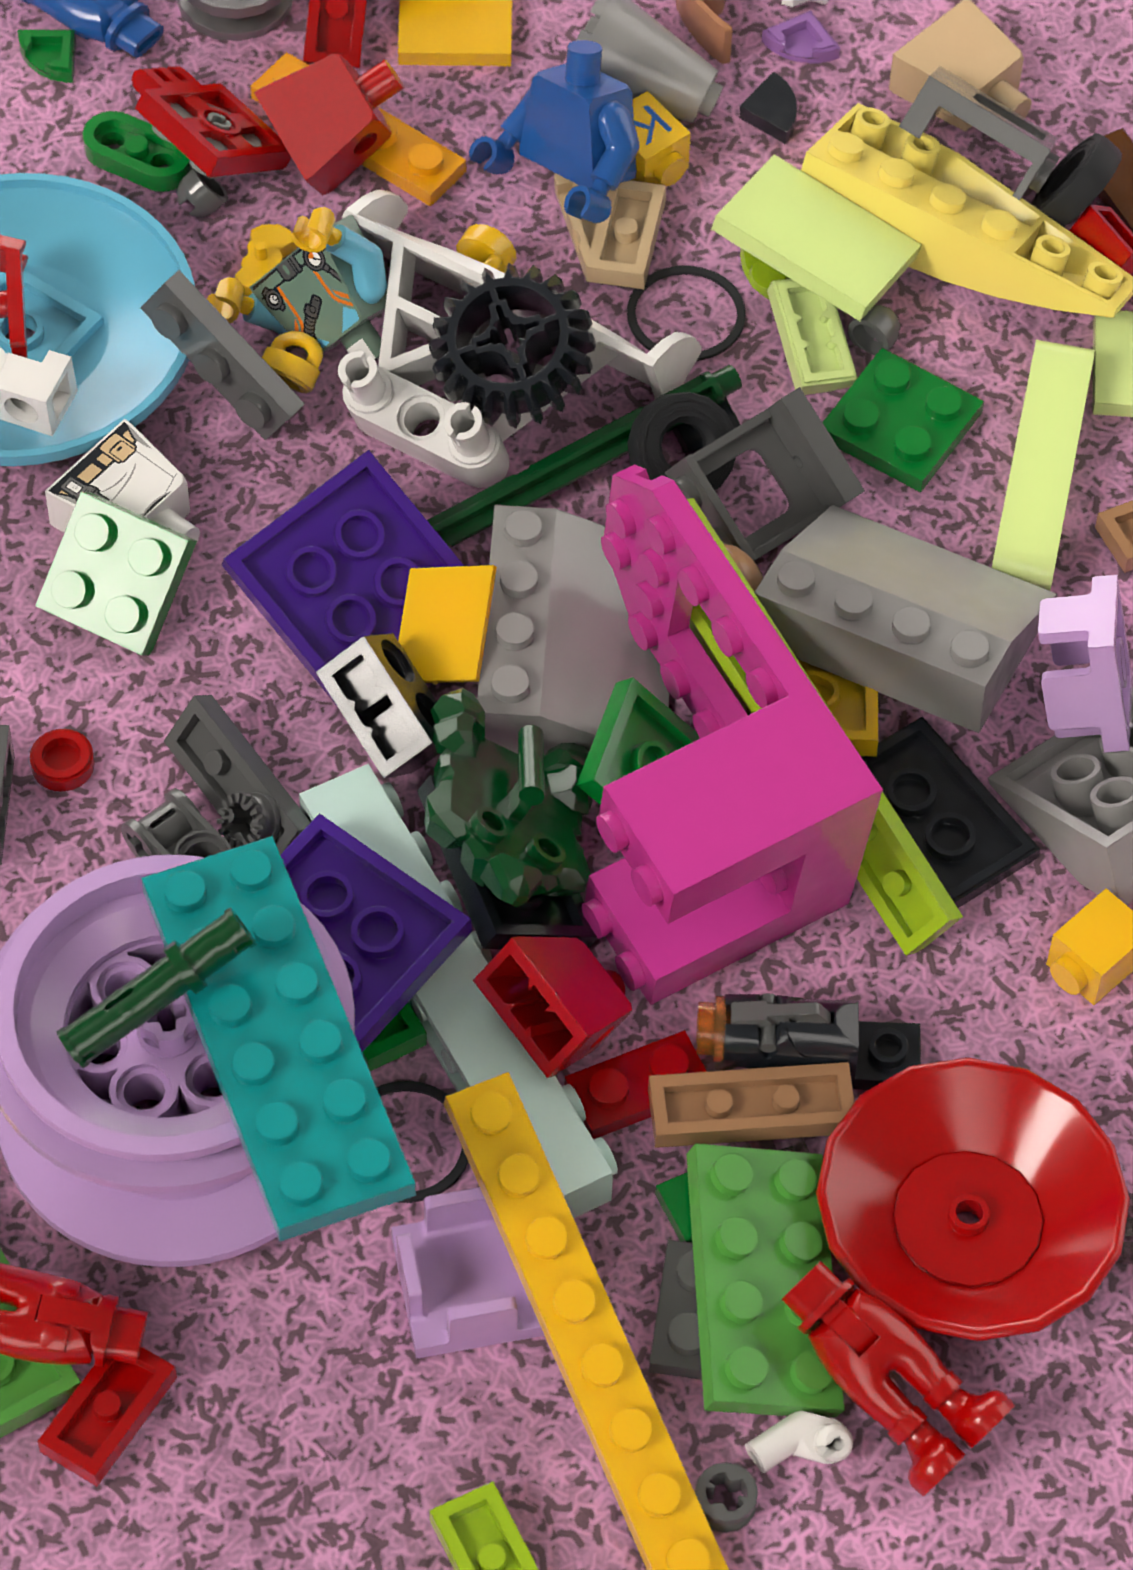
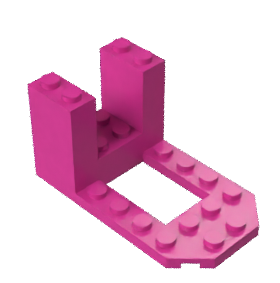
[582,465,883,1005]

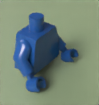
[469,40,640,223]

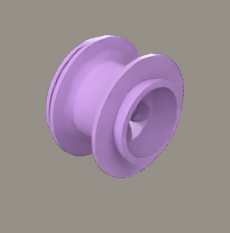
[0,855,355,1267]

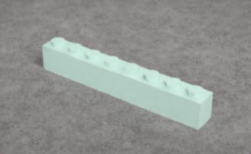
[299,763,618,1218]

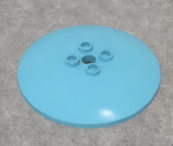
[0,173,195,466]

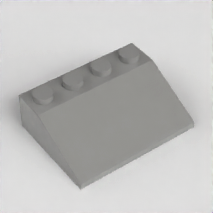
[477,505,669,755]
[755,505,1057,733]
[988,686,1133,905]

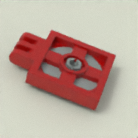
[132,66,292,178]

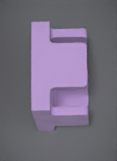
[1038,575,1133,753]
[391,1187,545,1359]

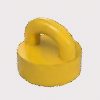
[456,224,517,273]
[262,331,323,394]

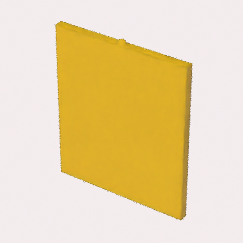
[398,565,497,685]

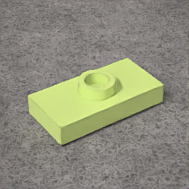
[767,279,858,395]

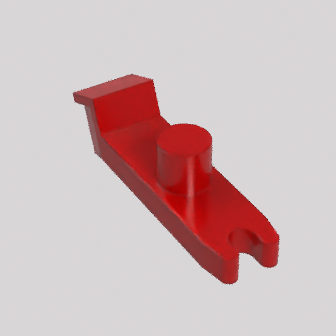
[0,235,28,358]

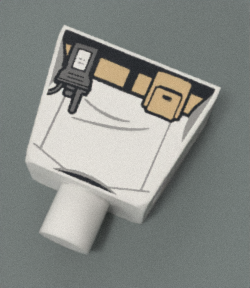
[45,419,200,541]

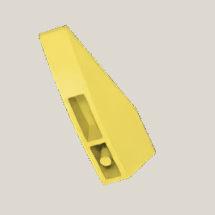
[801,103,1133,318]

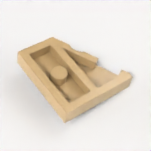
[554,173,666,289]

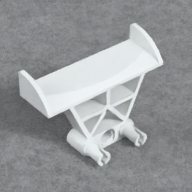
[338,189,702,488]

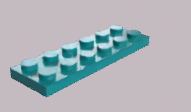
[141,836,416,1242]

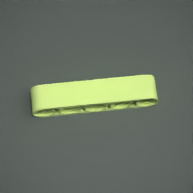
[991,339,1095,591]

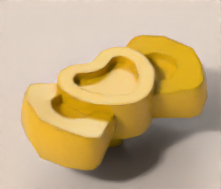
[234,224,297,297]

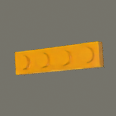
[251,52,466,207]

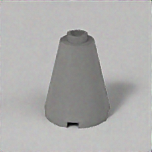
[576,0,724,123]

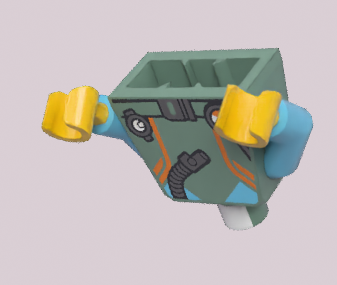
[207,207,388,361]

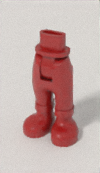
[781,1261,1015,1497]
[0,1263,149,1367]

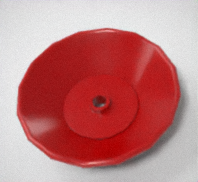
[816,1057,1130,1341]

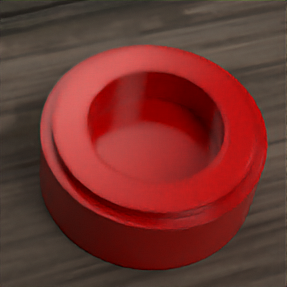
[30,729,95,792]

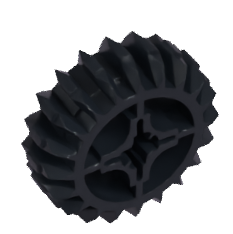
[429,263,596,429]

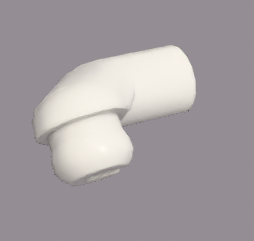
[745,1411,853,1473]

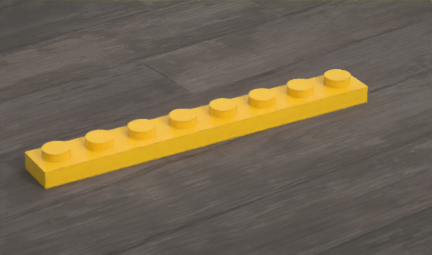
[443,1072,729,1570]

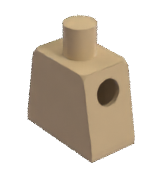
[889,0,1032,131]

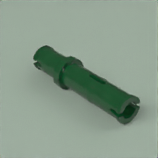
[57,908,257,1068]

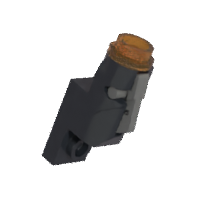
[696,993,921,1090]

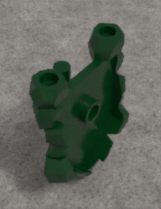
[424,688,593,907]

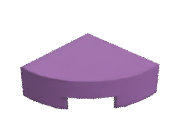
[762,10,840,63]

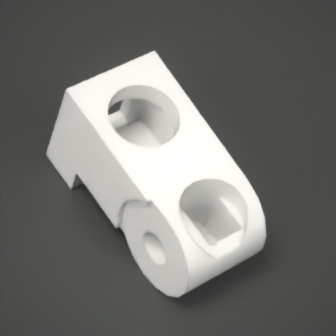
[0,347,78,436]

